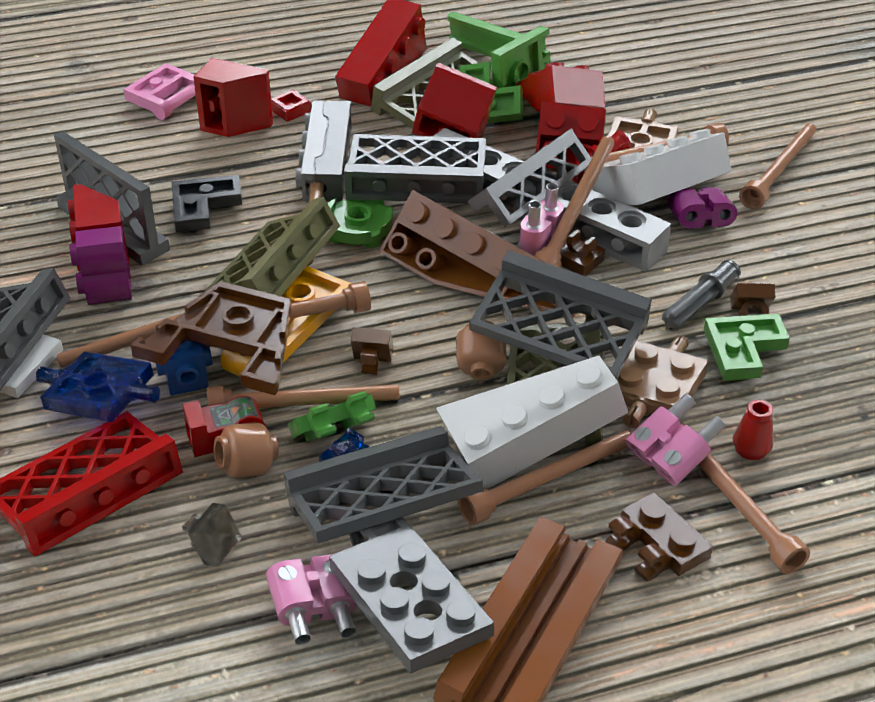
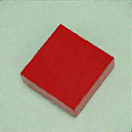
[271,89,312,122]

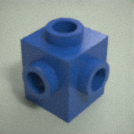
[155,340,213,396]

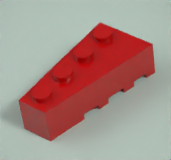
[335,0,427,107]

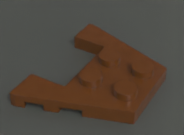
[130,281,291,396]

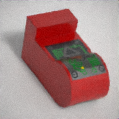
[183,396,265,458]

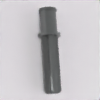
[662,259,741,330]

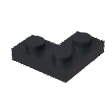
[171,175,242,232]

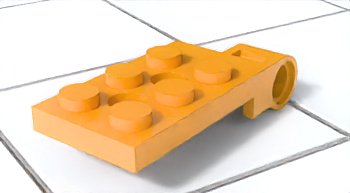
[220,266,351,377]

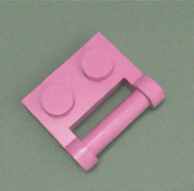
[123,63,196,120]

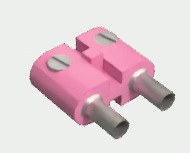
[517,183,564,256]
[625,393,726,486]
[266,555,356,645]

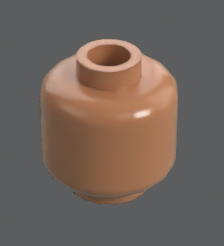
[456,320,507,380]
[214,423,279,479]

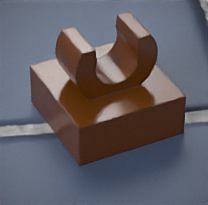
[560,229,605,276]
[730,283,776,316]
[350,327,394,375]

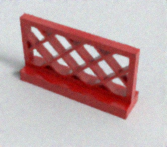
[0,411,183,557]

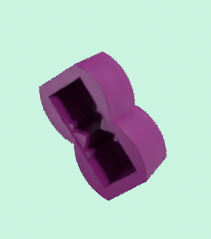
[69,226,132,305]

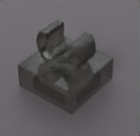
[182,503,242,567]

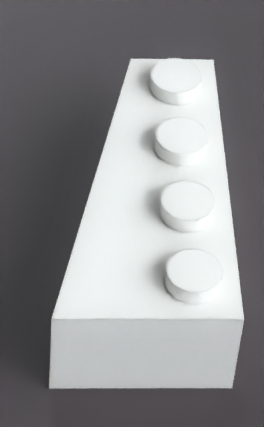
[584,129,732,206]
[436,356,628,489]

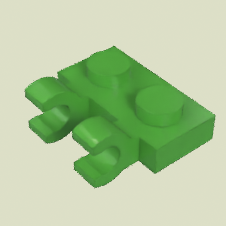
[288,391,376,442]

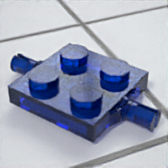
[36,351,160,422]

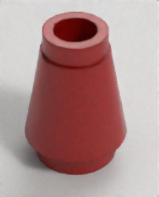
[732,399,774,460]

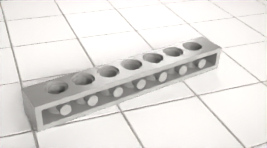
[421,128,671,272]

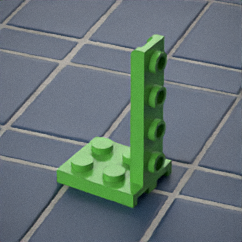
[447,11,551,100]

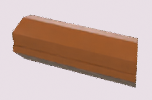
[433,517,624,702]

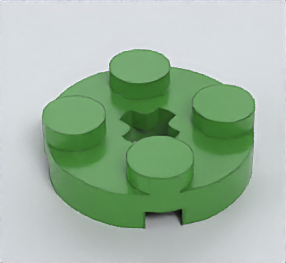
[328,198,393,248]

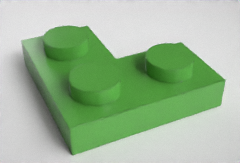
[459,62,523,124]
[704,313,790,381]

